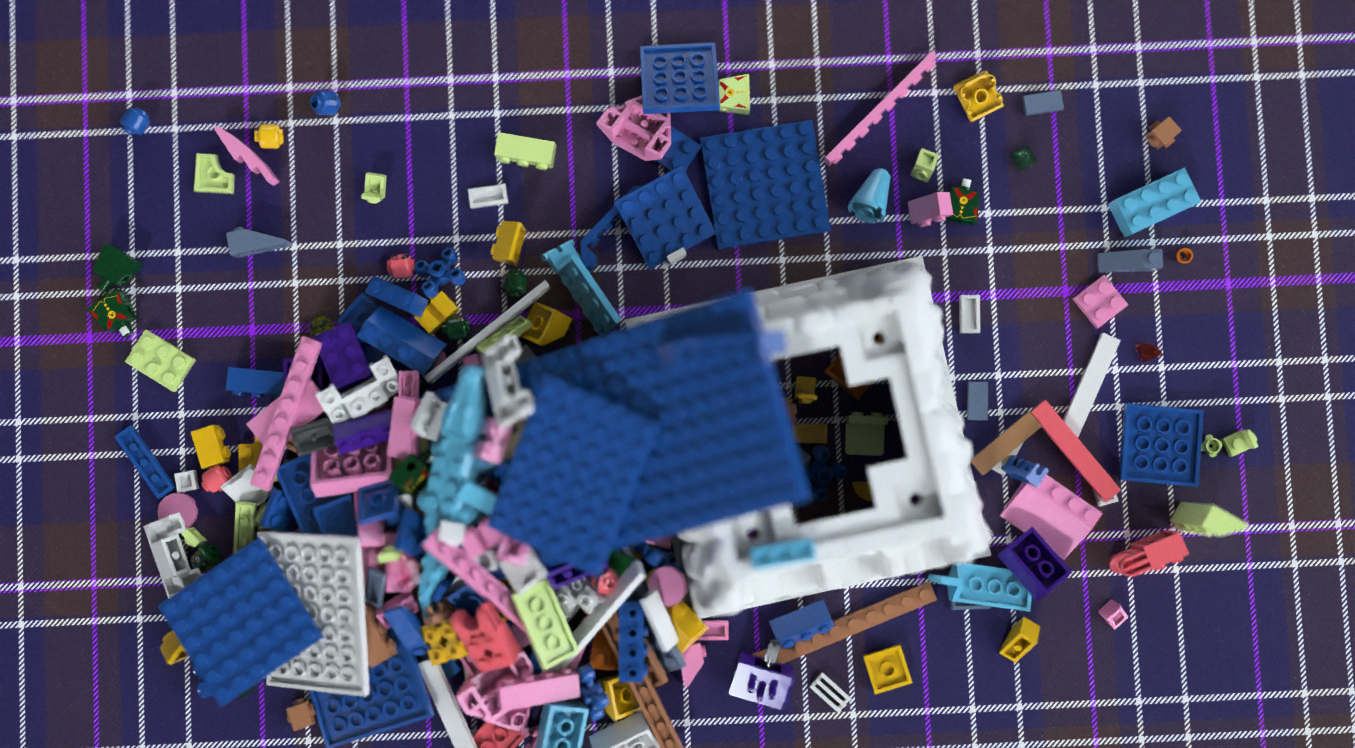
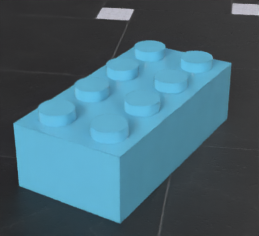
[1108,167,1201,238]
[535,700,589,748]

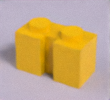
[414,291,461,335]
[191,425,231,469]

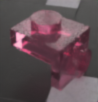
[396,555,422,589]

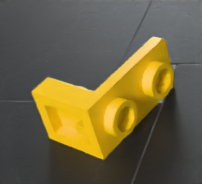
[794,376,817,404]

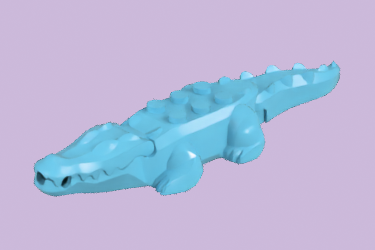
[417,365,499,618]

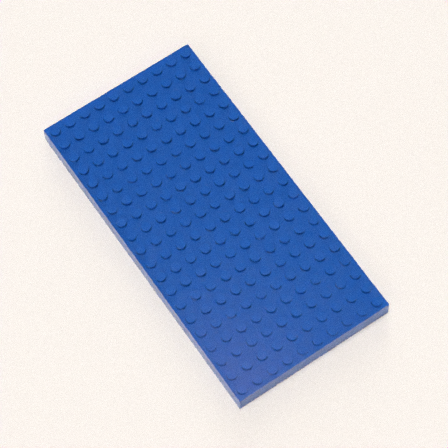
[417,289,811,585]

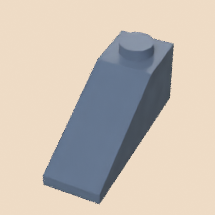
[226,227,292,258]
[1097,249,1163,273]

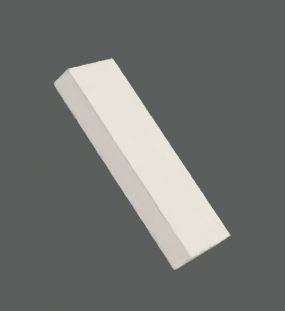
[640,589,679,652]

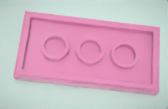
[247,378,325,445]

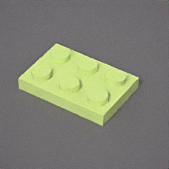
[125,329,196,392]

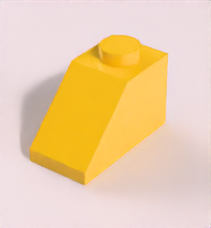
[999,616,1041,663]

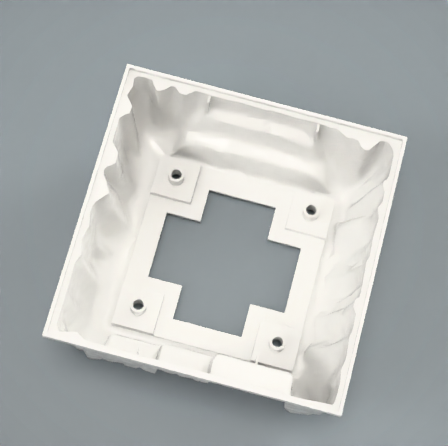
[625,256,992,618]

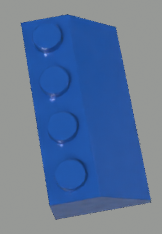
[357,306,447,376]

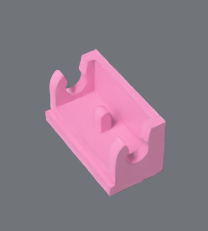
[495,534,530,565]

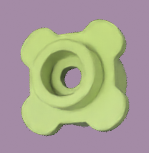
[1201,434,1223,457]

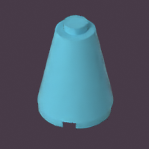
[848,168,891,223]

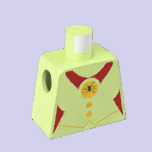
[718,74,750,115]

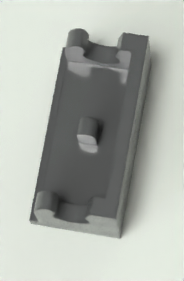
[290,417,336,456]

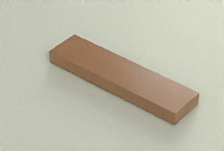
[970,411,1042,476]

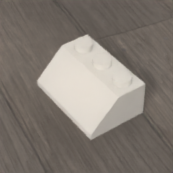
[589,710,660,748]

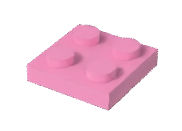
[1073,275,1128,329]

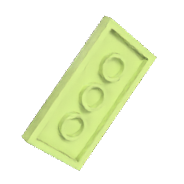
[511,578,579,670]

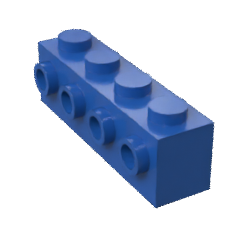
[619,598,648,682]

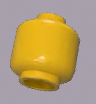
[254,124,284,149]

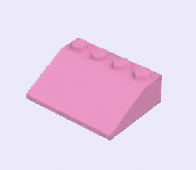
[310,440,395,498]
[999,474,1103,560]

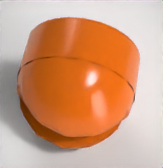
[1176,248,1193,264]

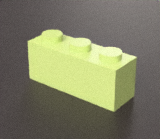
[494,132,557,170]

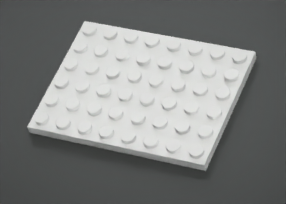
[257,531,370,697]

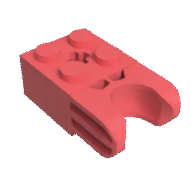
[1108,530,1189,577]
[451,602,522,673]

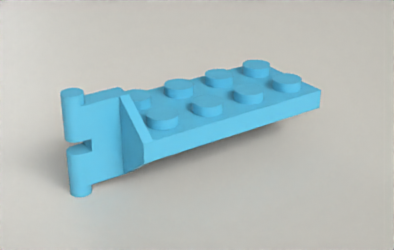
[541,239,622,336]
[928,563,1032,612]

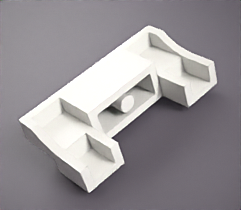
[481,335,534,428]
[315,355,399,425]
[143,512,203,598]
[555,575,606,623]

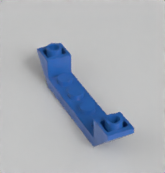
[581,186,641,272]
[656,330,787,368]

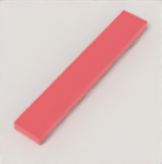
[1030,400,1121,502]

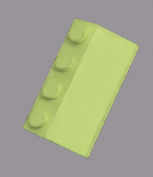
[1170,501,1249,537]

